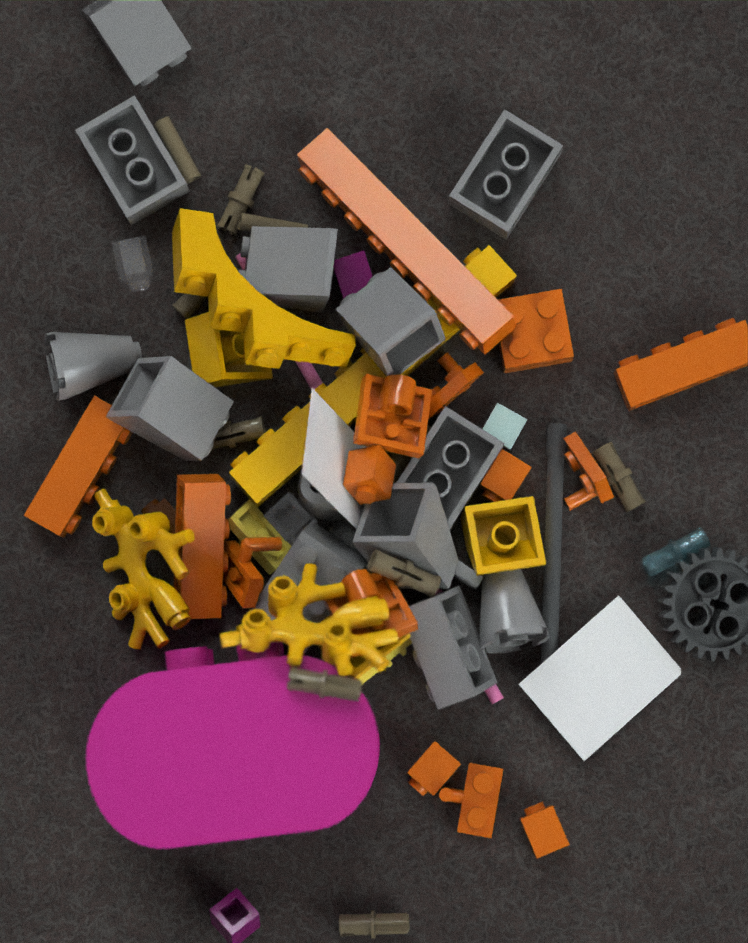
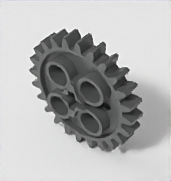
[657,547,748,661]

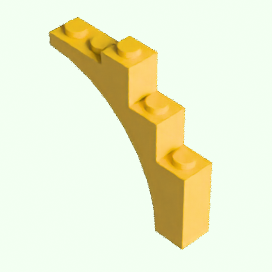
[172,208,356,369]

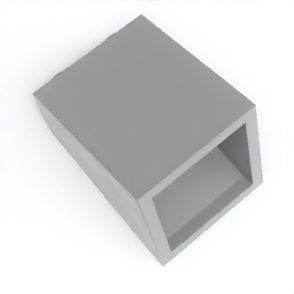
[81,0,192,86]
[238,226,338,313]
[336,267,446,376]
[106,356,234,461]
[352,483,459,589]

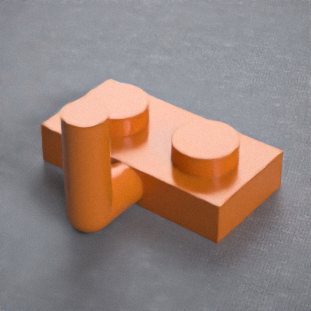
[428,352,484,420]
[563,431,614,511]
[223,537,282,608]
[439,763,503,838]

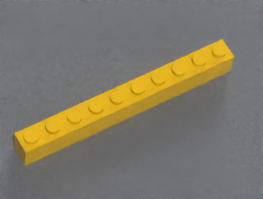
[229,245,517,508]

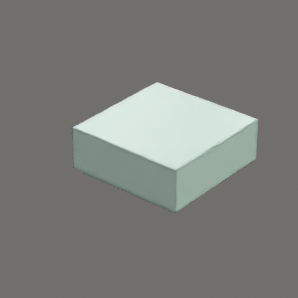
[483,403,528,450]

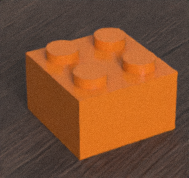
[499,289,574,373]

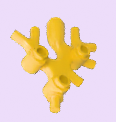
[92,489,195,649]
[219,563,398,676]

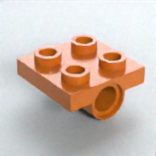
[353,374,432,459]
[323,569,418,658]

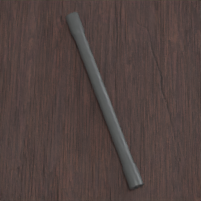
[540,423,567,665]

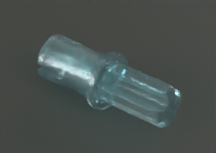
[642,527,711,576]

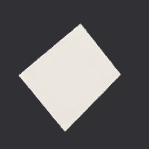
[302,388,367,529]
[519,595,681,761]

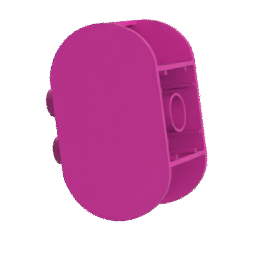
[86,642,380,849]

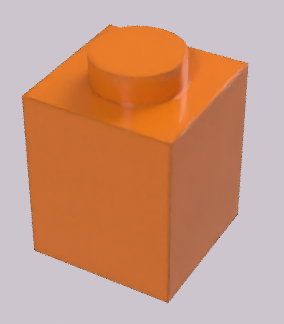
[343,445,396,505]
[479,449,532,502]
[407,741,461,796]
[519,801,569,859]

